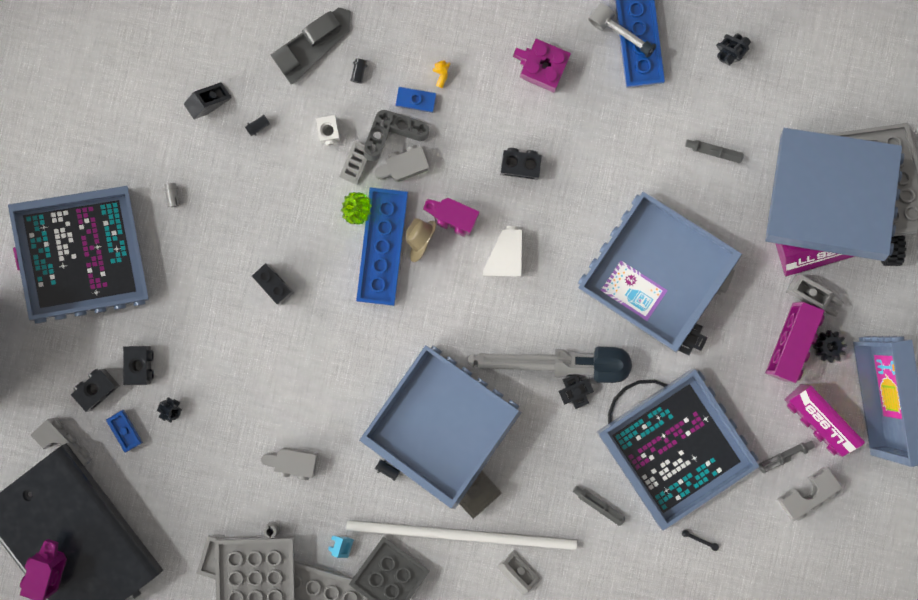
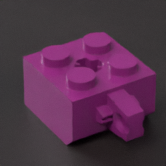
[513,38,571,93]
[423,198,479,237]
[20,539,67,600]

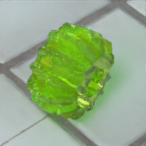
[340,192,372,225]

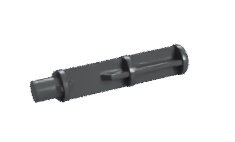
[685,139,744,163]
[759,440,815,473]
[572,486,625,526]

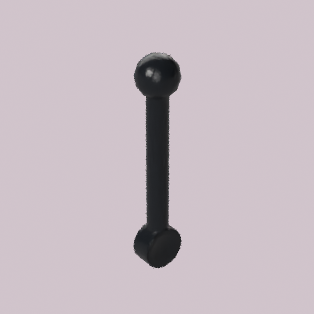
[682,530,719,551]

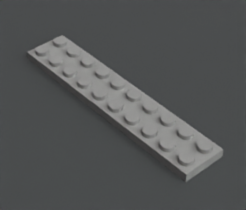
[197,535,368,600]

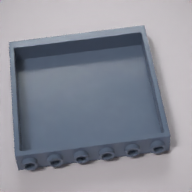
[359,345,522,509]

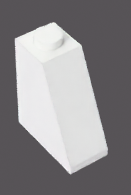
[482,226,522,277]

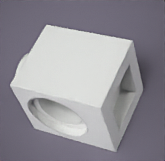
[316,115,341,146]

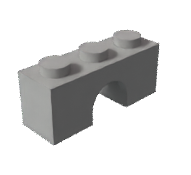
[31,418,92,466]
[777,467,842,521]

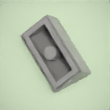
[497,551,540,594]

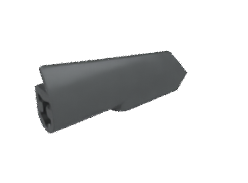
[270,7,350,85]

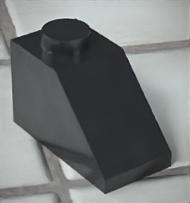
[184,82,232,120]

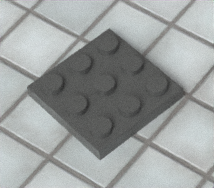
[349,536,430,600]

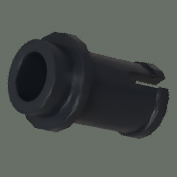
[350,58,368,84]
[245,114,270,136]
[375,459,400,481]

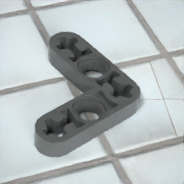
[364,110,429,161]

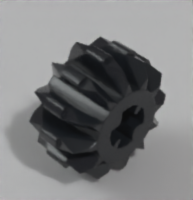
[813,330,847,363]

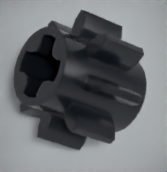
[157,397,182,423]

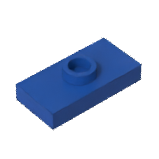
[395,87,436,113]
[106,410,143,453]

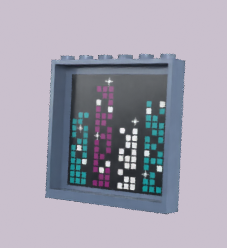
[8,186,149,324]
[597,369,759,531]

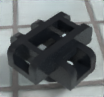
[716,33,751,66]
[678,323,708,356]
[558,374,594,409]

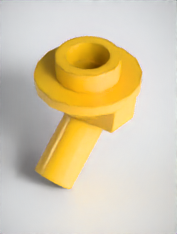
[432,60,450,88]

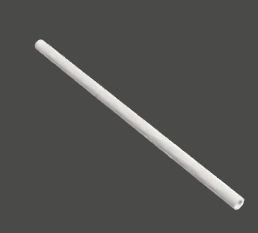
[346,521,577,550]

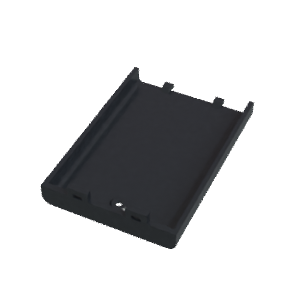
[0,443,163,600]

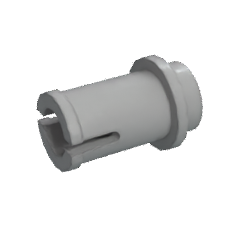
[163,183,180,207]
[264,521,280,538]

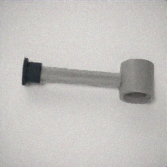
[588,3,656,58]

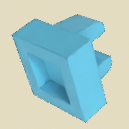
[328,536,354,558]

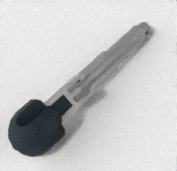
[468,346,632,383]

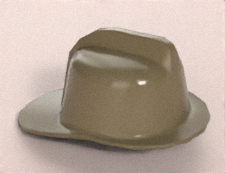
[406,218,436,263]

